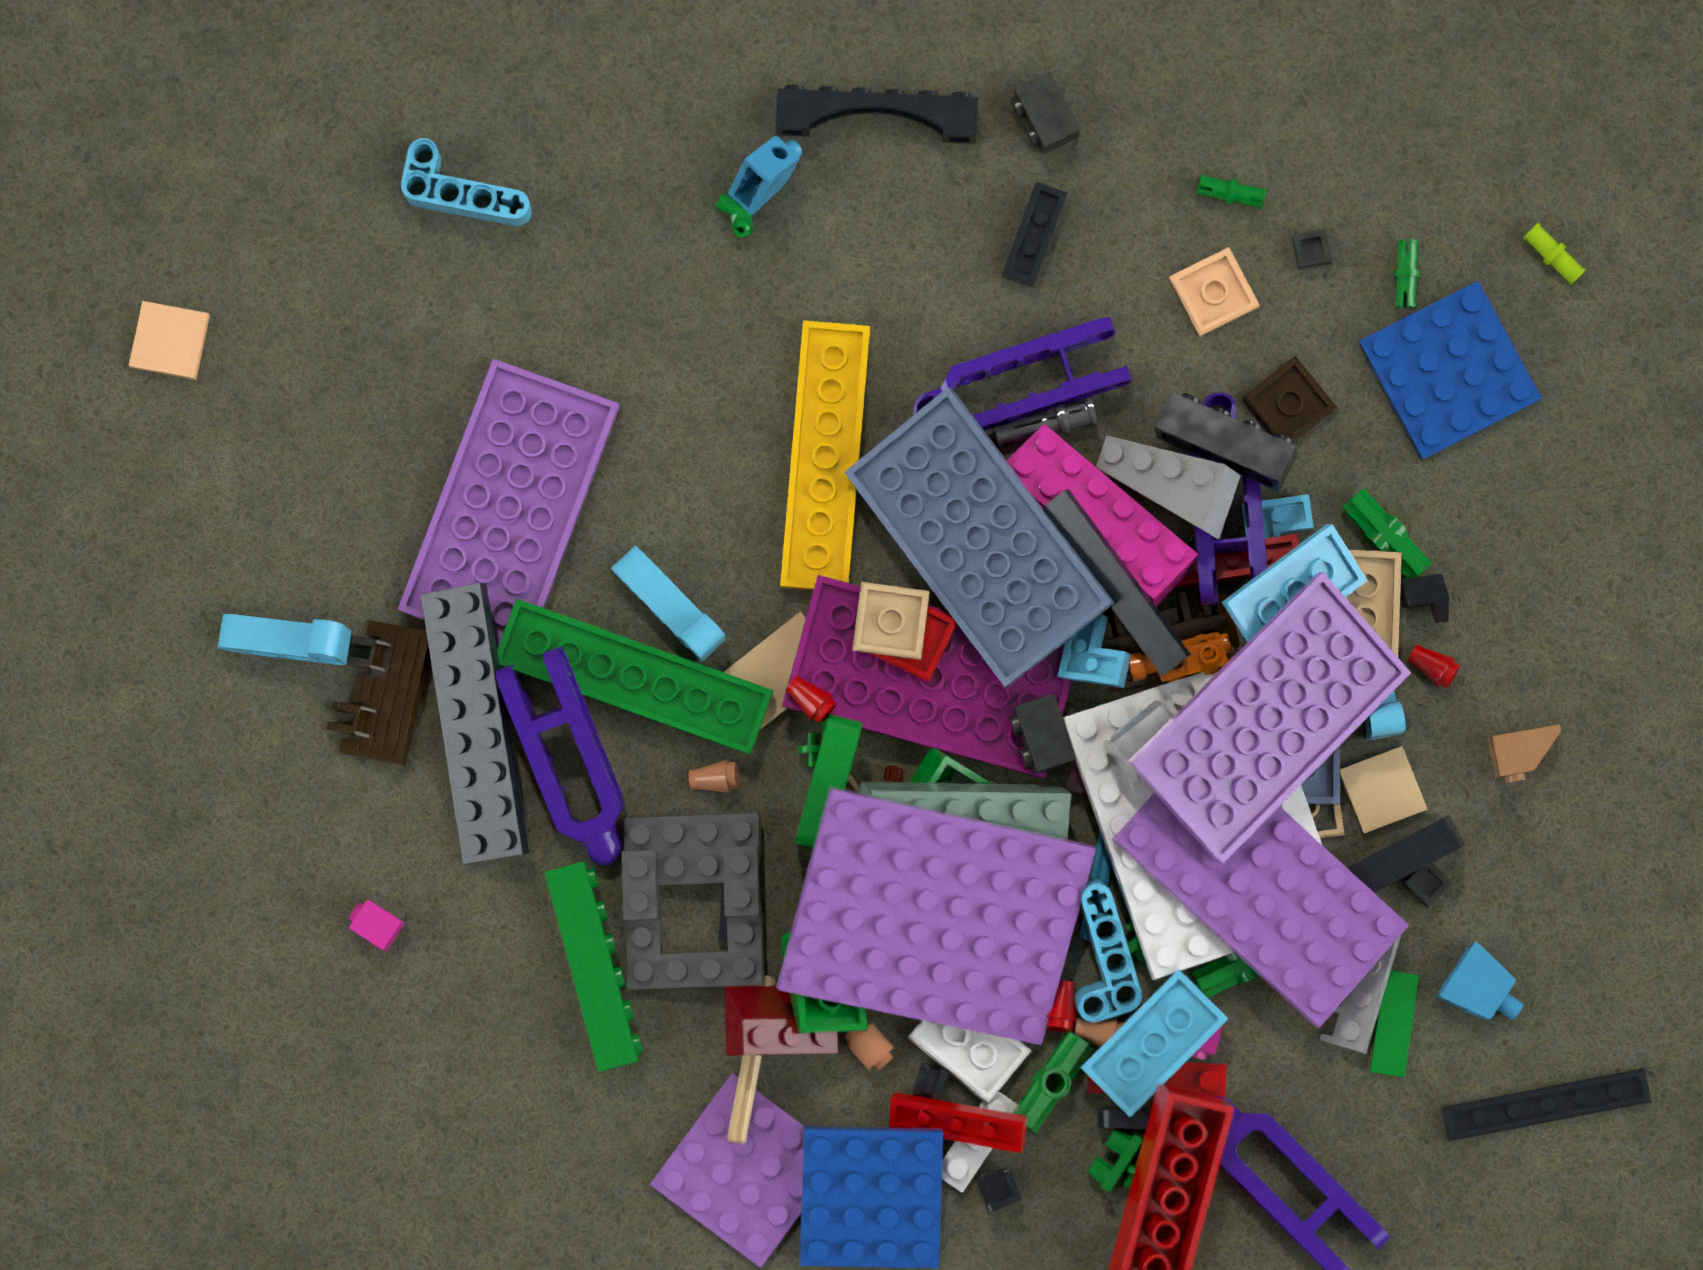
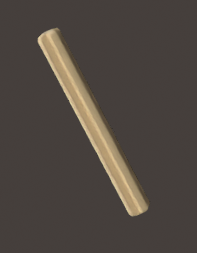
[727,976,775,1144]

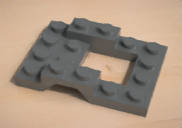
[622,813,765,990]

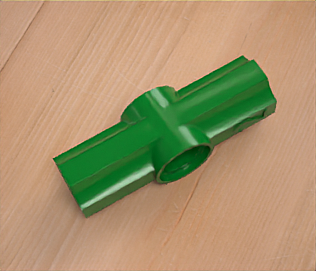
[1341,488,1432,579]
[1191,952,1260,997]
[1012,1032,1093,1134]

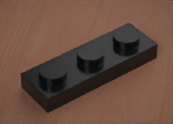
[1002,182,1068,288]

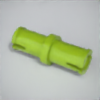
[1523,223,1586,285]

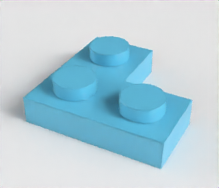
[1241,494,1314,539]
[1058,614,1131,688]

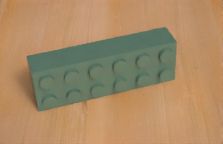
[860,782,1071,839]

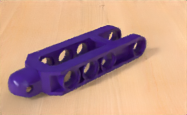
[913,317,1132,431]
[1188,392,1267,606]
[496,646,625,866]
[1215,1096,1390,1270]

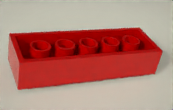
[1109,1084,1235,1270]

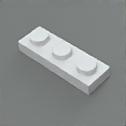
[942,1091,1017,1193]

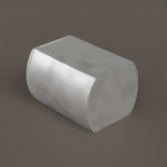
[1104,700,1174,781]

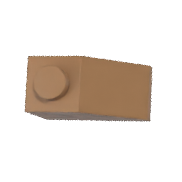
[1488,724,1561,784]

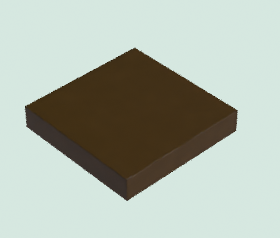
[1243,356,1337,443]

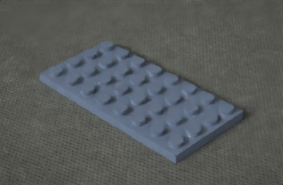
[844,387,1114,687]

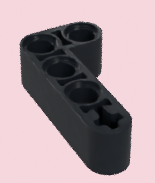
[1348,815,1465,893]

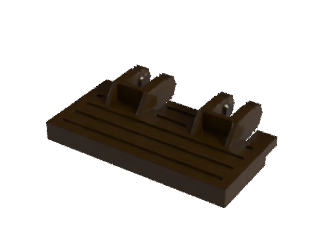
[1101,584,1240,692]
[326,620,430,766]

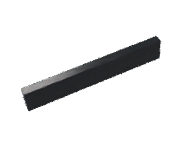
[1042,489,1191,676]
[1441,1068,1652,1141]

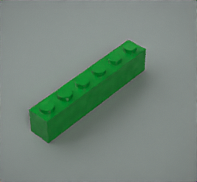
[545,861,644,1073]

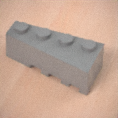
[1096,436,1241,540]

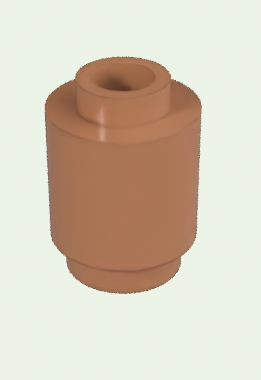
[844,1023,894,1071]

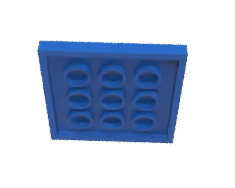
[1359,281,1542,460]
[800,1126,943,1268]

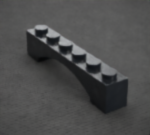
[776,85,978,144]

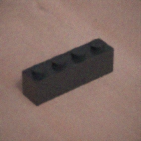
[1155,392,1297,492]

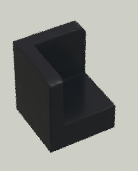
[1401,574,1449,623]
[976,1167,1022,1212]

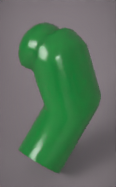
[715,193,754,238]

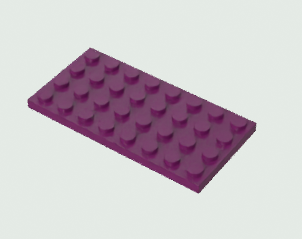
[781,575,1071,779]

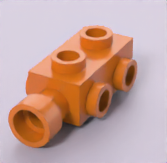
[1128,632,1232,683]

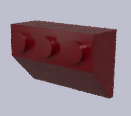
[724,986,838,1056]

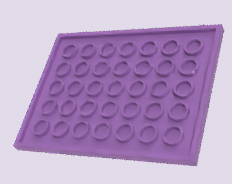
[777,787,1096,1045]

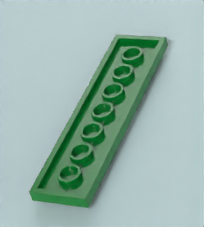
[497,598,774,755]

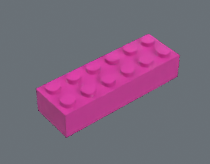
[1007,424,1198,606]

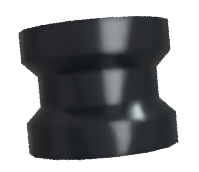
[912,1063,948,1100]

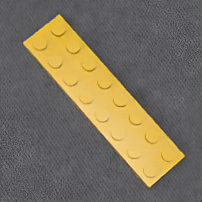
[780,320,870,591]

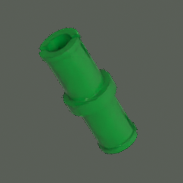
[1196,174,1266,209]
[1393,239,1420,309]

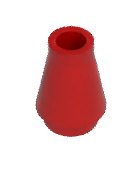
[1407,644,1461,689]
[785,675,837,724]
[1046,980,1077,1033]

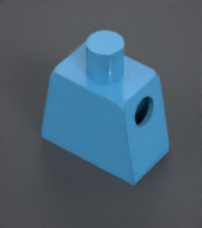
[727,136,802,215]
[1435,941,1524,1021]

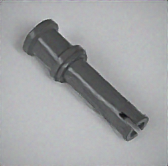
[994,397,1098,447]

